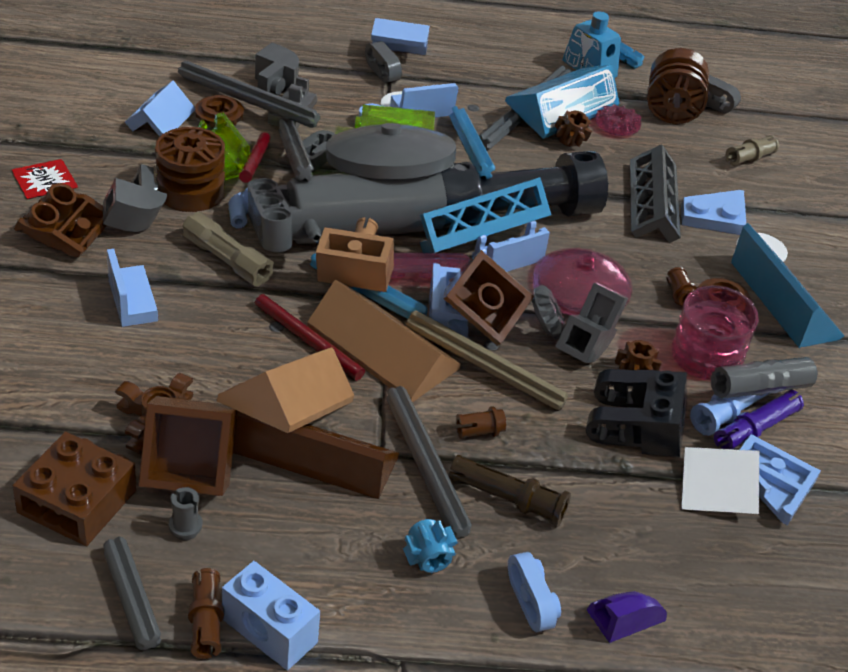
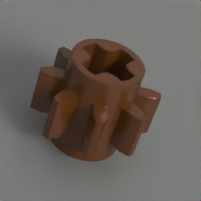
[555,110,592,147]
[615,340,662,371]

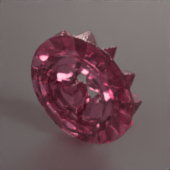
[595,104,642,136]

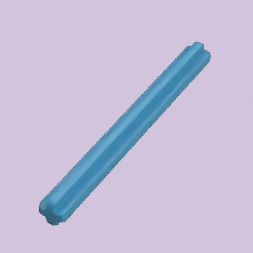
[449,106,495,179]

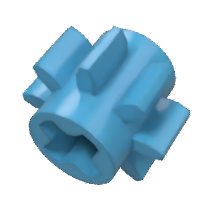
[403,519,458,573]

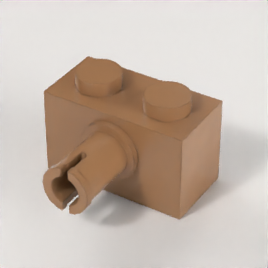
[316,217,394,292]

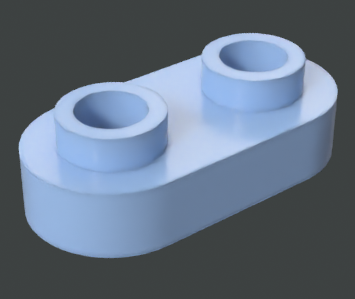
[508,552,561,632]

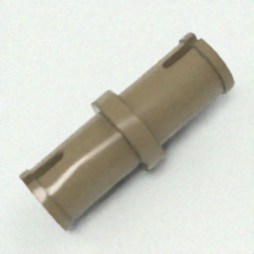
[725,135,779,166]

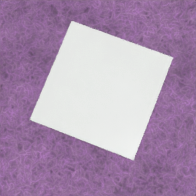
[682,447,760,514]

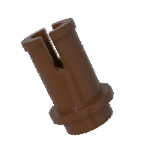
[666,267,700,307]
[456,406,506,439]

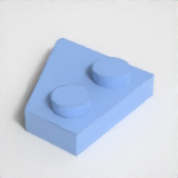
[681,190,746,235]
[740,434,821,525]

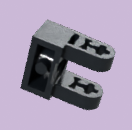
[586,369,687,457]

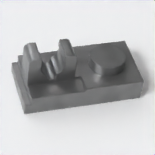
[268,76,317,128]

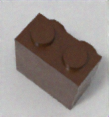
[12,431,137,547]

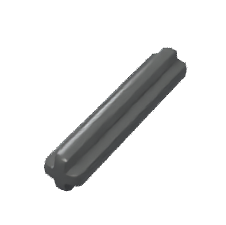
[103,536,161,651]

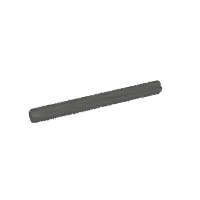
[178,61,320,128]
[479,66,571,150]
[278,119,314,181]

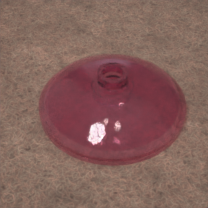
[533,247,633,315]

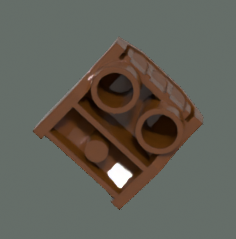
[14,183,107,258]

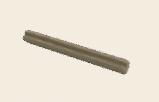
[406,311,568,410]

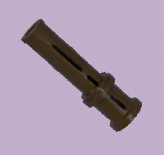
[449,455,571,527]

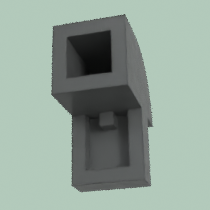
[255,42,299,95]
[103,164,167,232]
[556,283,629,363]

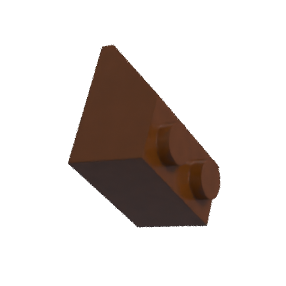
[443,250,534,346]

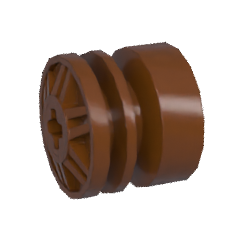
[647,48,709,124]
[155,127,225,212]

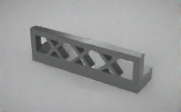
[630,144,681,243]

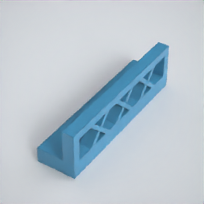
[420,177,551,255]

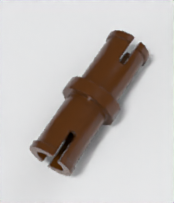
[188,568,224,659]

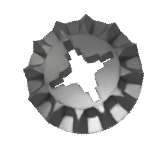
[532,285,566,340]

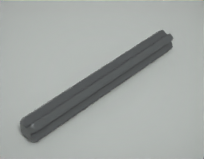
[386,386,472,539]

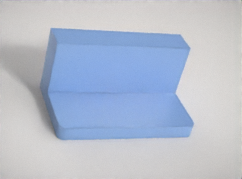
[371,18,430,55]
[125,80,195,137]
[390,83,459,119]
[107,249,158,327]

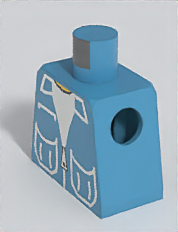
[562,11,621,78]

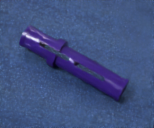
[714,390,804,450]

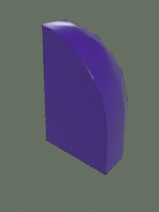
[587,591,667,643]

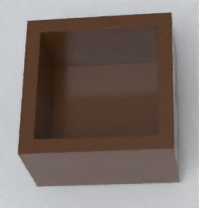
[139,396,237,496]

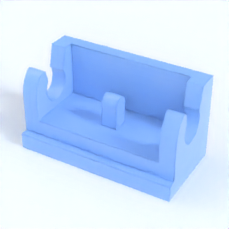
[472,221,550,272]
[429,263,468,338]

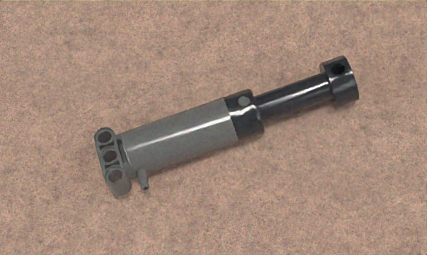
[248,151,609,252]

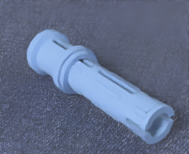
[690,393,770,436]

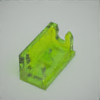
[198,112,250,180]

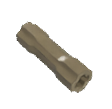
[182,211,274,287]

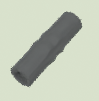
[710,357,818,399]

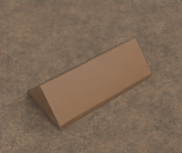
[307,280,461,402]
[217,347,354,433]

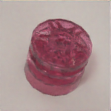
[672,285,759,380]

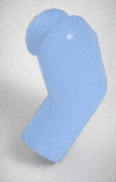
[228,187,248,228]

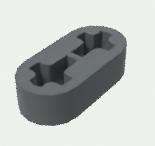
[365,41,402,83]
[706,75,741,113]
[302,130,336,172]

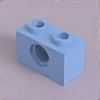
[222,561,320,671]

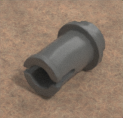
[168,487,203,541]

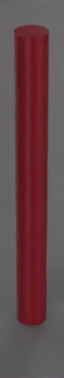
[239,132,271,183]
[255,294,365,381]

